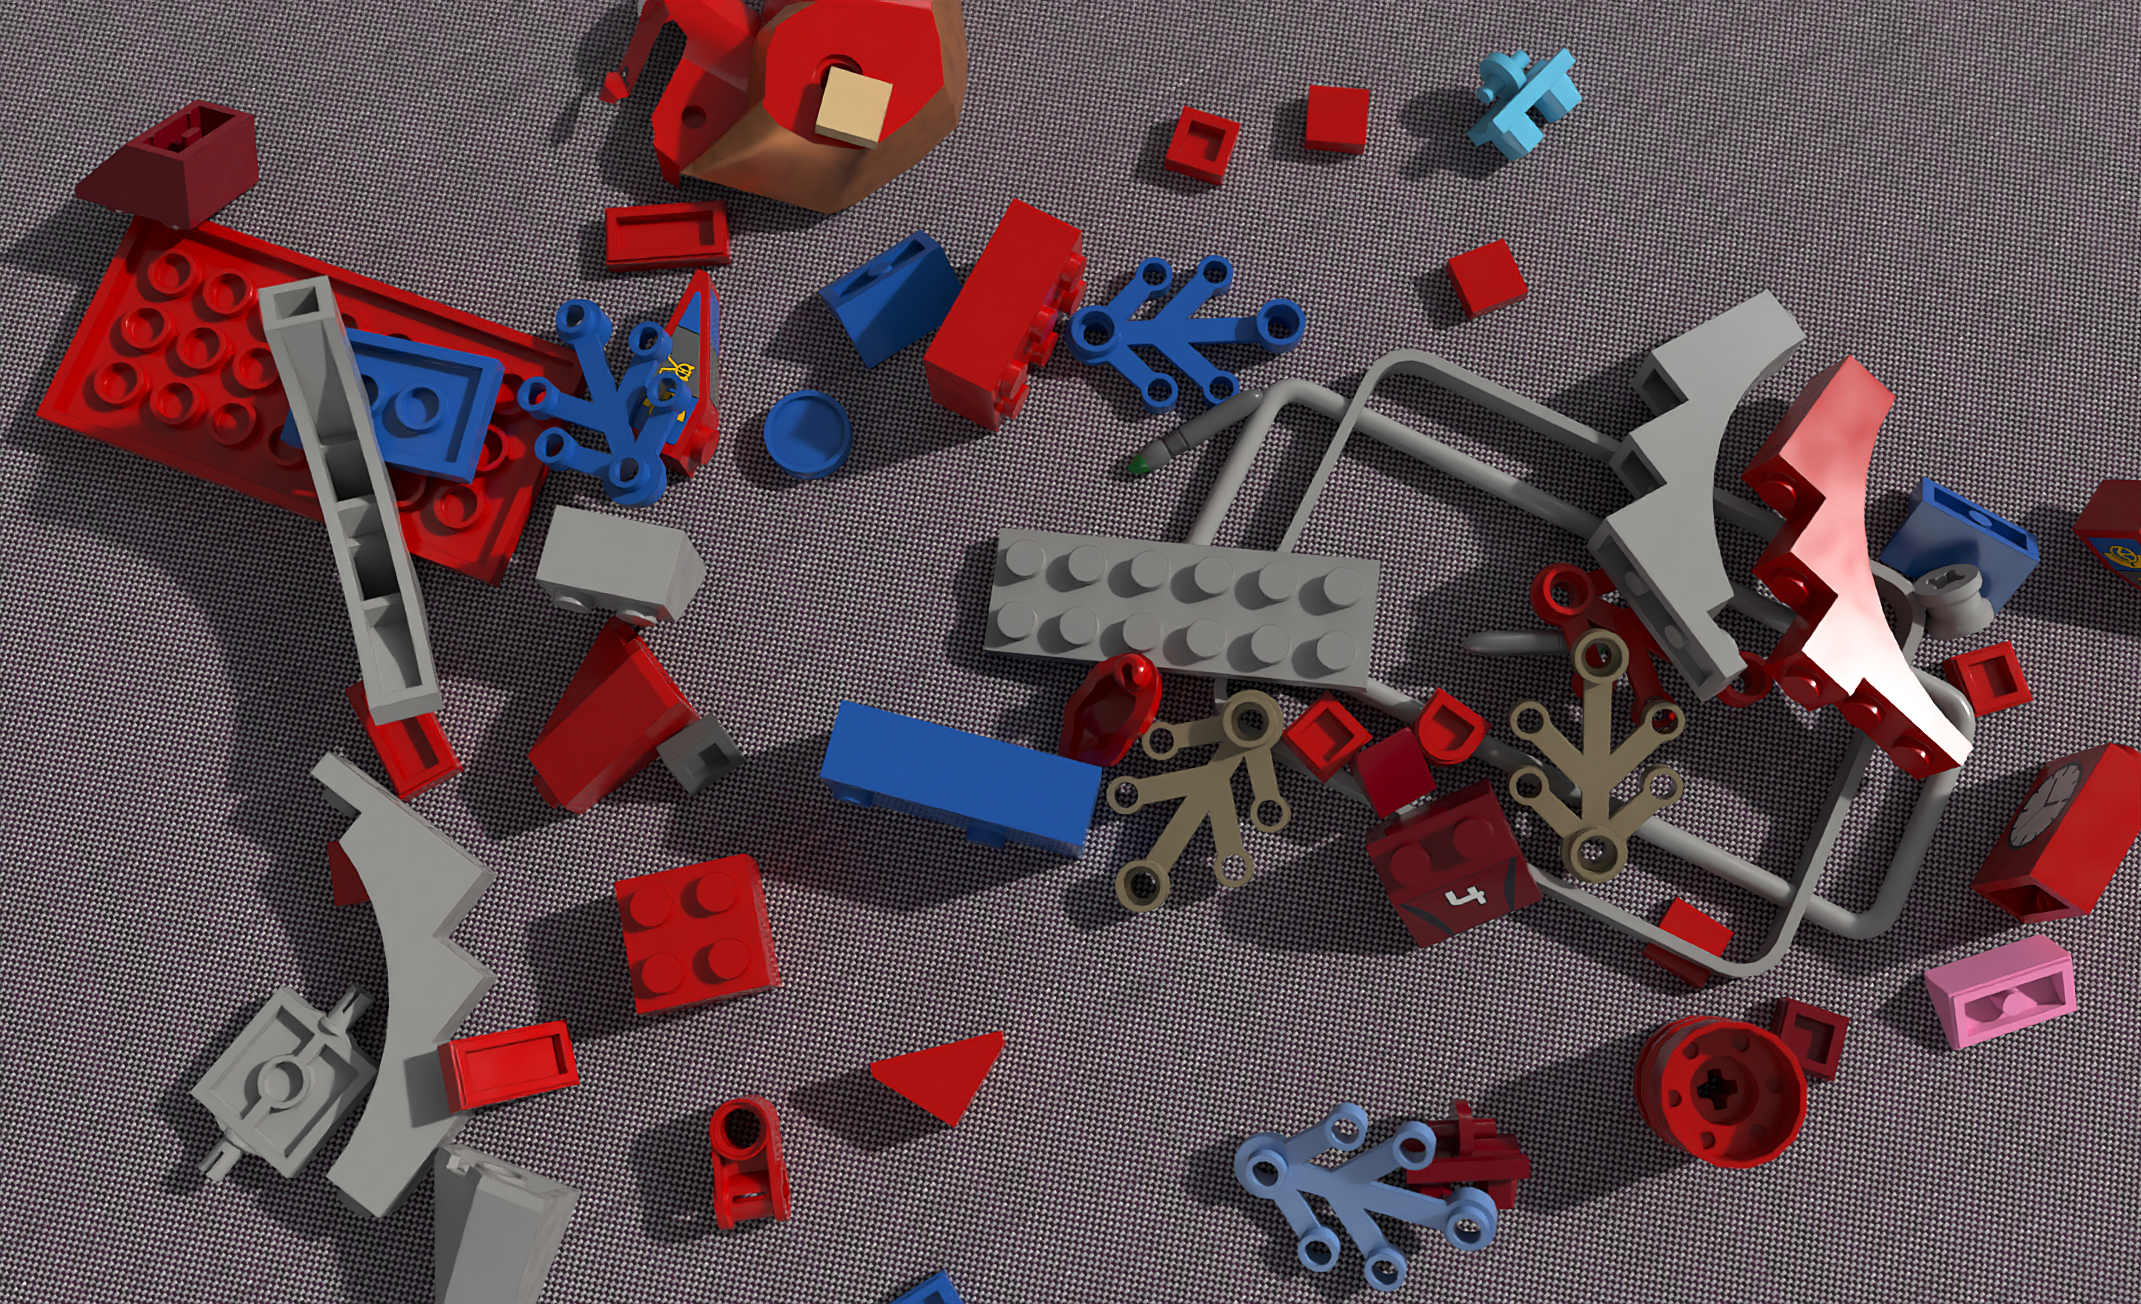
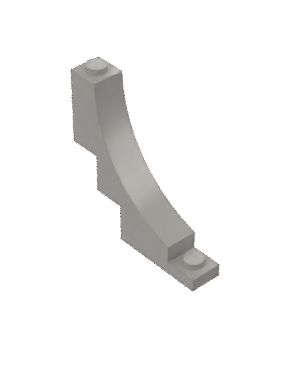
[1586,290,1807,703]
[310,752,499,1218]

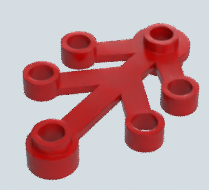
[1529,563,1773,731]

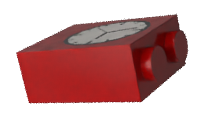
[1969,742,2141,924]

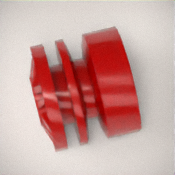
[1633,1015,1807,1169]

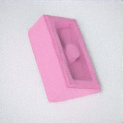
[1924,935,2077,1050]

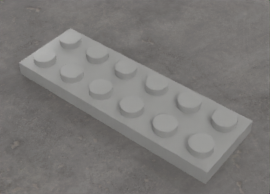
[983,528,1380,693]

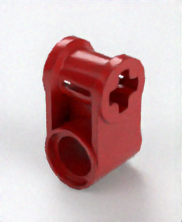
[709,1094,791,1231]

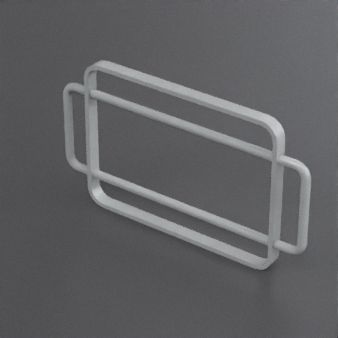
[1184,348,1976,979]

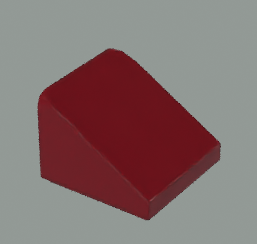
[1346,726,1437,820]

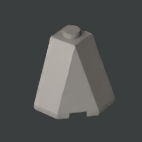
[434,1144,582,1304]

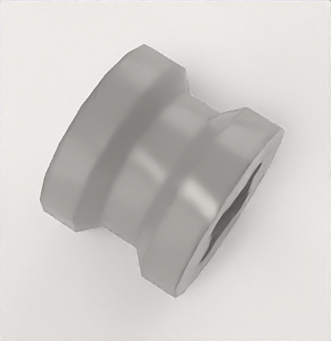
[1913,564,1995,640]

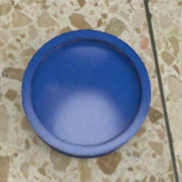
[764,390,853,480]

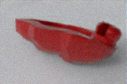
[1058,653,1162,767]

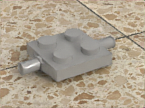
[189,983,380,1182]

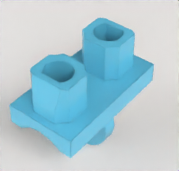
[1466,47,1582,161]

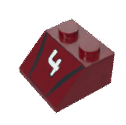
[1365,778,1543,949]

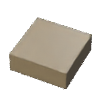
[815,66,893,150]

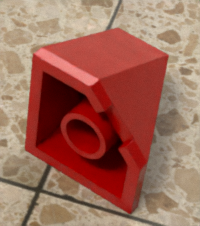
[527,614,701,815]

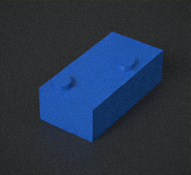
[819,699,1102,860]

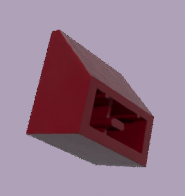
[74,99,260,230]

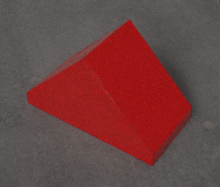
[870,1031,1007,1128]

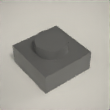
[656,712,746,796]

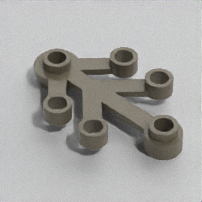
[1506,628,1685,884]
[1106,690,1291,912]

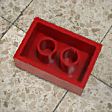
[923,198,1087,433]

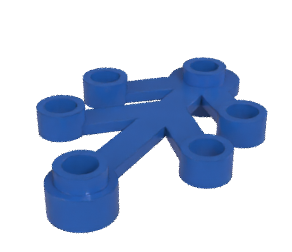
[1065,255,1306,415]
[517,299,692,508]

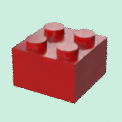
[614,853,782,1016]

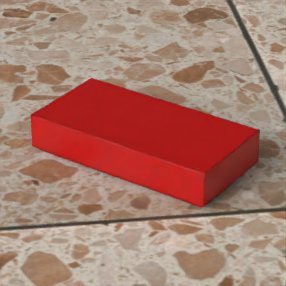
[604,200,731,273]
[345,680,464,802]
[437,1019,580,1114]

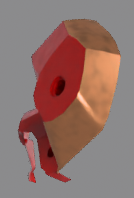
[598,0,967,214]

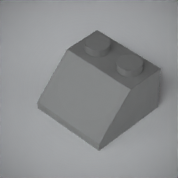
[535,505,707,627]

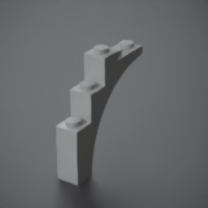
[258,275,444,726]

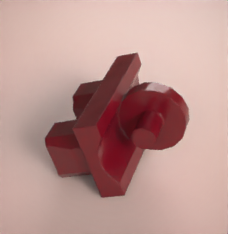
[1400,1099,1530,1210]

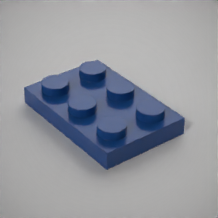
[280,327,505,485]

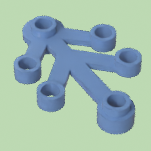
[1234,1103,1498,1292]

